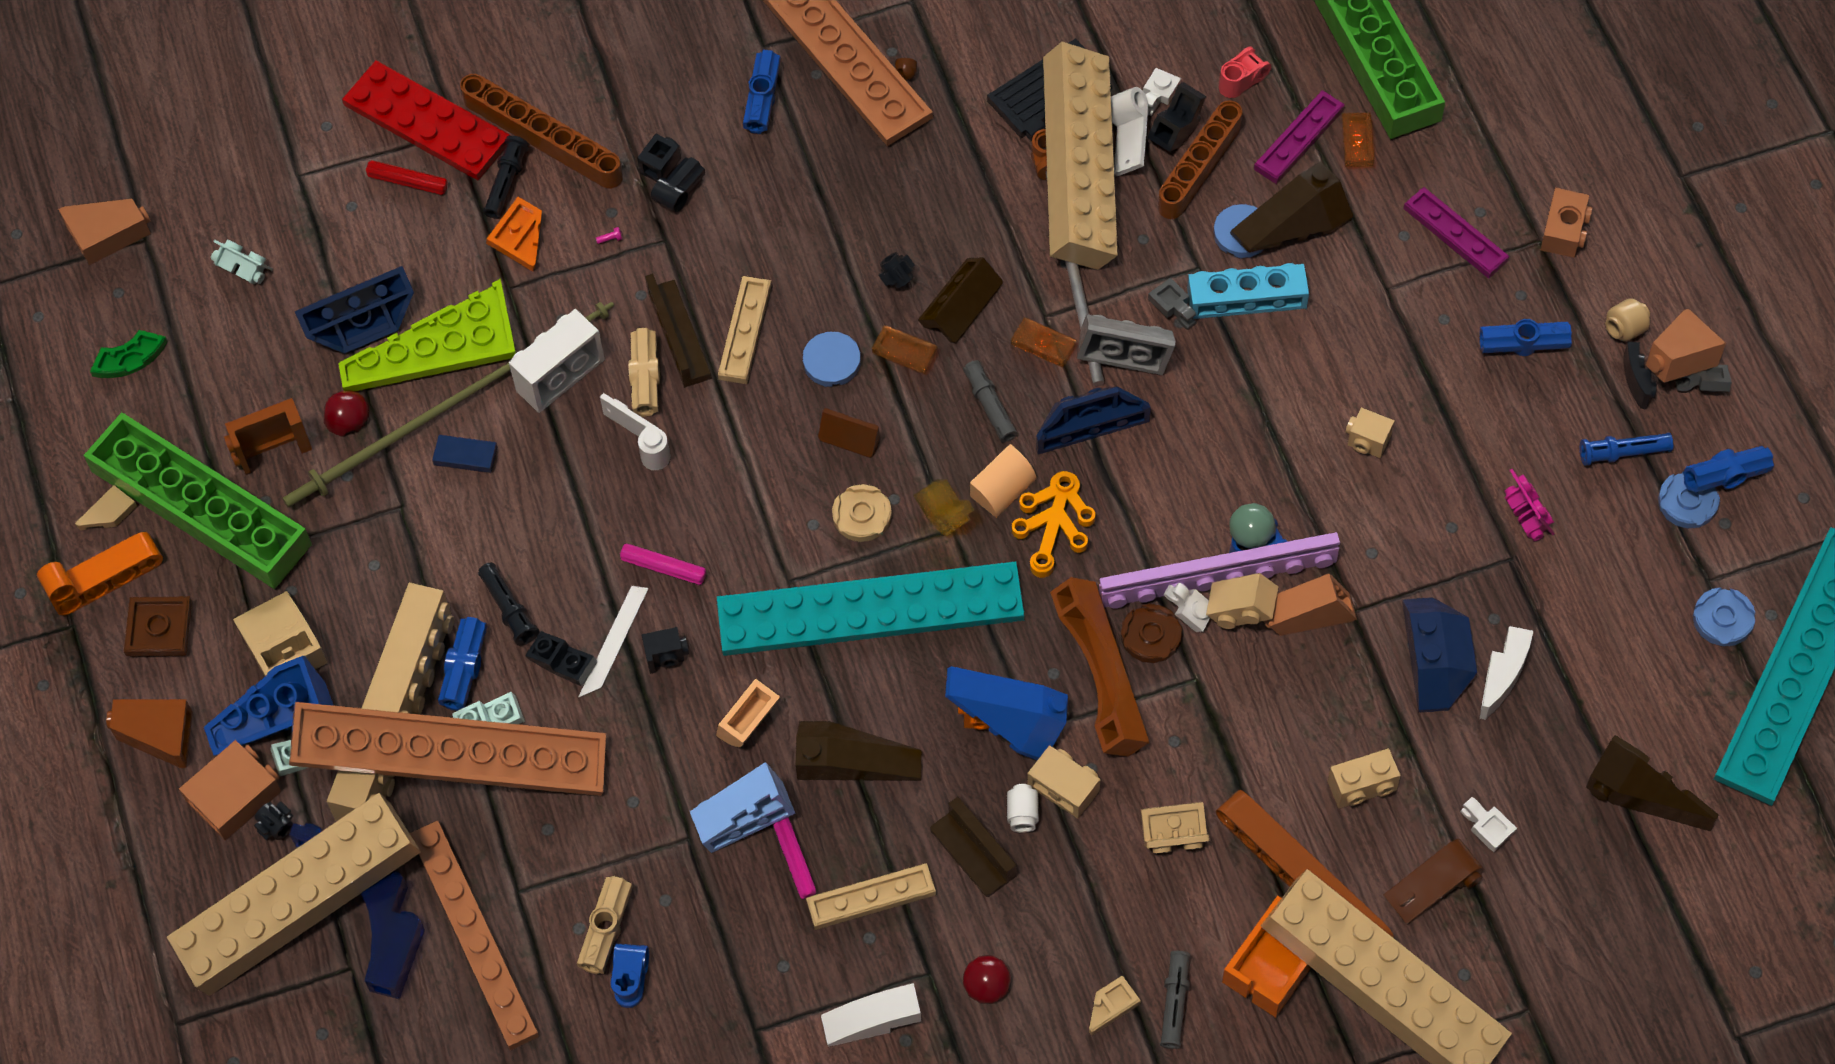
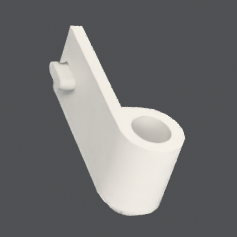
[1111,87,1148,176]
[600,393,670,470]

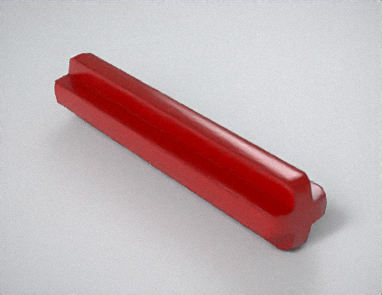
[366,160,448,195]

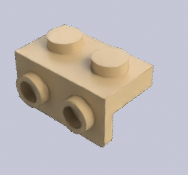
[1140,802,1210,853]

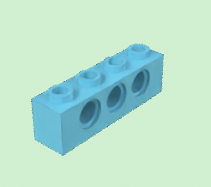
[1187,263,1309,319]

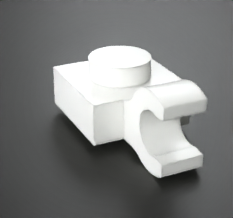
[1143,68,1181,116]
[1164,583,1210,632]
[1460,797,1517,852]

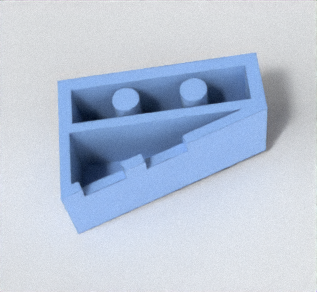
[690,762,795,853]

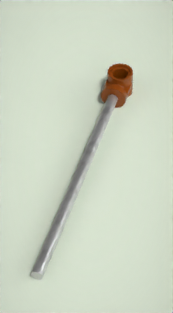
[1031,129,1104,386]

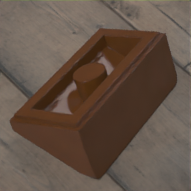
[818,408,880,458]

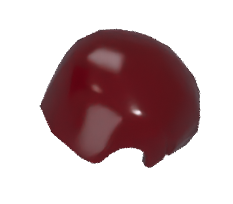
[323,390,369,436]
[963,955,1012,1004]

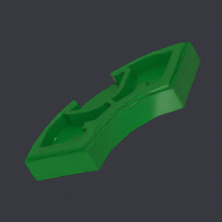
[90,330,168,378]

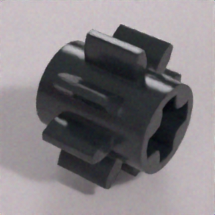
[878,252,915,288]
[254,801,294,841]

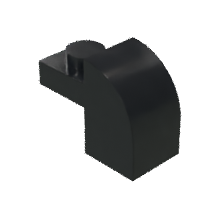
[1147,82,1207,152]

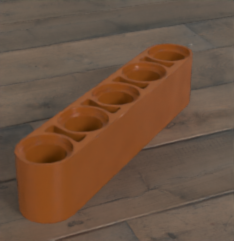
[1158,100,1242,219]

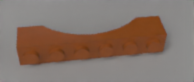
[1050,577,1149,757]

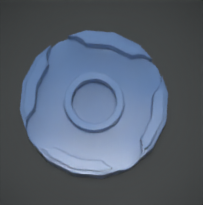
[1213,204,1264,258]
[803,332,861,387]
[1658,472,1720,528]
[1693,588,1755,646]

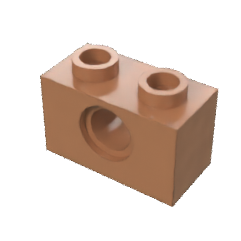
[1540,188,1592,258]

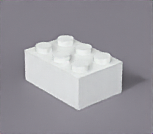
[509,309,605,413]

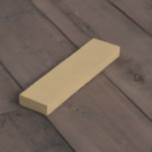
[718,276,771,384]
[806,863,936,930]

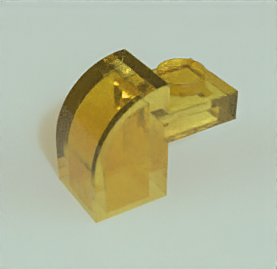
[913,479,974,536]

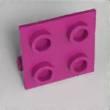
[1505,469,1555,541]

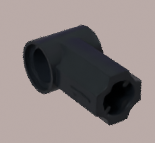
[651,157,705,213]

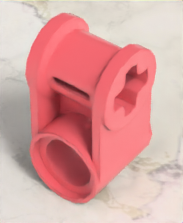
[1218,46,1272,98]

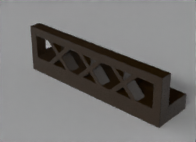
[645,274,712,388]

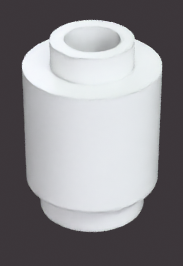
[1007,784,1039,833]

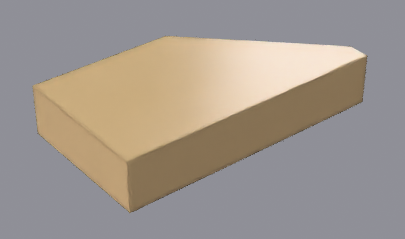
[75,485,137,530]
[1089,976,1141,1036]

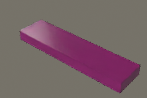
[1254,90,1345,185]
[1403,187,1509,279]

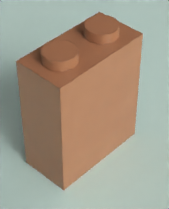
[179,740,281,841]

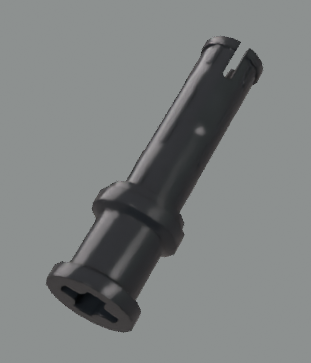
[483,136,530,219]
[478,562,539,646]

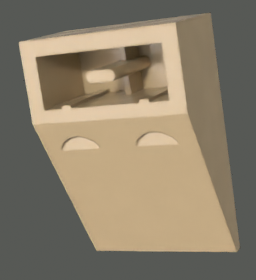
[233,591,327,676]

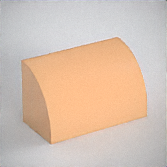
[970,444,1037,518]
[716,679,780,747]

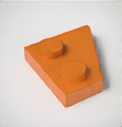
[486,197,542,272]

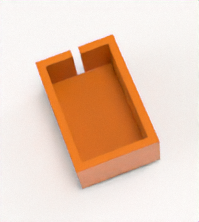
[1222,895,1311,1018]

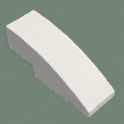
[1479,626,1533,720]
[821,983,921,1047]

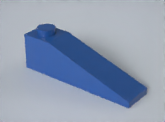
[204,656,334,756]
[945,666,1068,760]

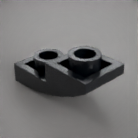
[1623,342,1656,409]
[525,631,597,686]

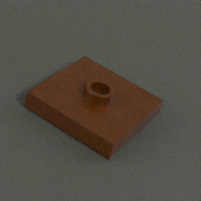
[124,596,192,656]

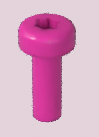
[596,227,622,244]

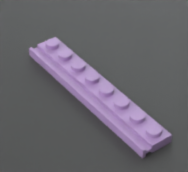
[1099,532,1340,608]

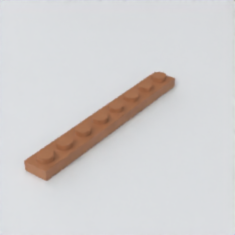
[410,821,539,1050]

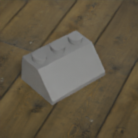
[1077,314,1176,375]

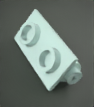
[211,239,273,284]

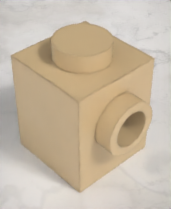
[1345,407,1395,458]

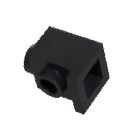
[637,133,681,182]
[641,627,689,674]

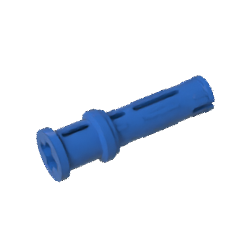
[1579,432,1673,466]

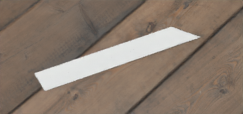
[579,586,649,697]

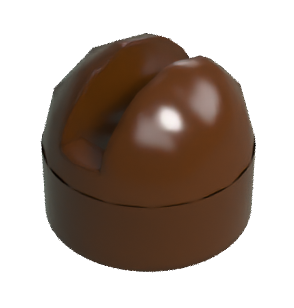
[895,58,917,80]

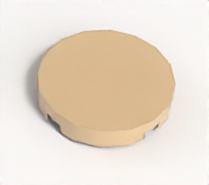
[832,484,892,542]

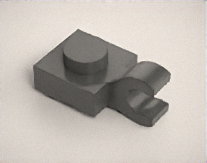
[1148,278,1196,330]
[1675,365,1732,392]

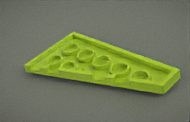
[338,279,516,392]

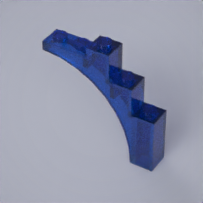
[289,823,425,999]

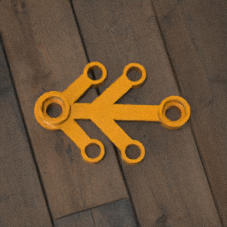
[1012,471,1095,578]

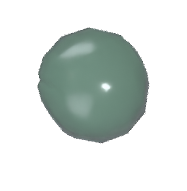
[1229,503,1276,548]

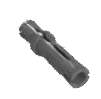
[963,360,1018,443]
[1160,950,1191,1049]

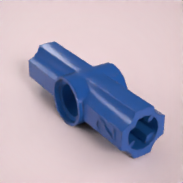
[743,50,781,134]
[1479,319,1572,356]
[1683,446,1774,492]
[438,617,487,711]

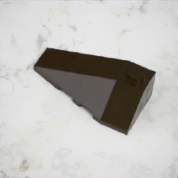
[1230,161,1353,253]
[795,721,922,781]
[1586,735,1719,831]

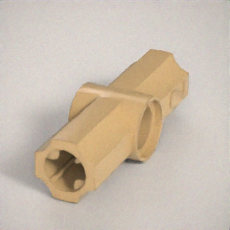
[628,328,660,417]
[577,876,633,974]

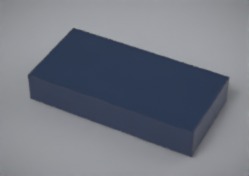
[432,435,498,473]

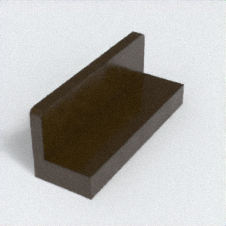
[918,257,1003,343]
[930,796,1017,897]

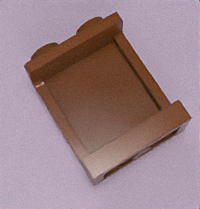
[224,398,312,475]

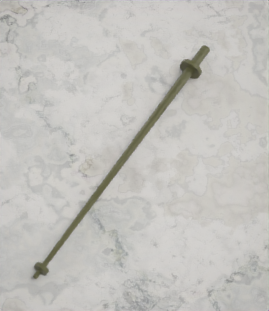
[282,302,614,508]

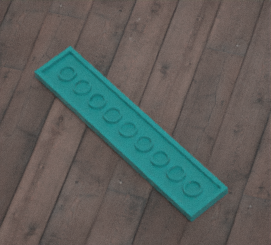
[1713,527,1835,806]
[717,561,1024,656]

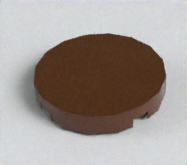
[1121,604,1182,663]

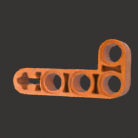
[37,532,163,615]

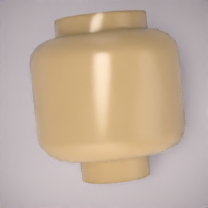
[1605,299,1650,342]

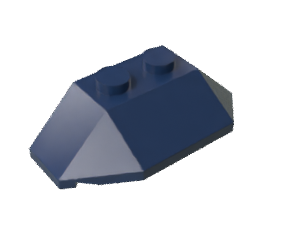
[294,266,414,354]
[1036,386,1151,455]
[1402,597,1477,713]

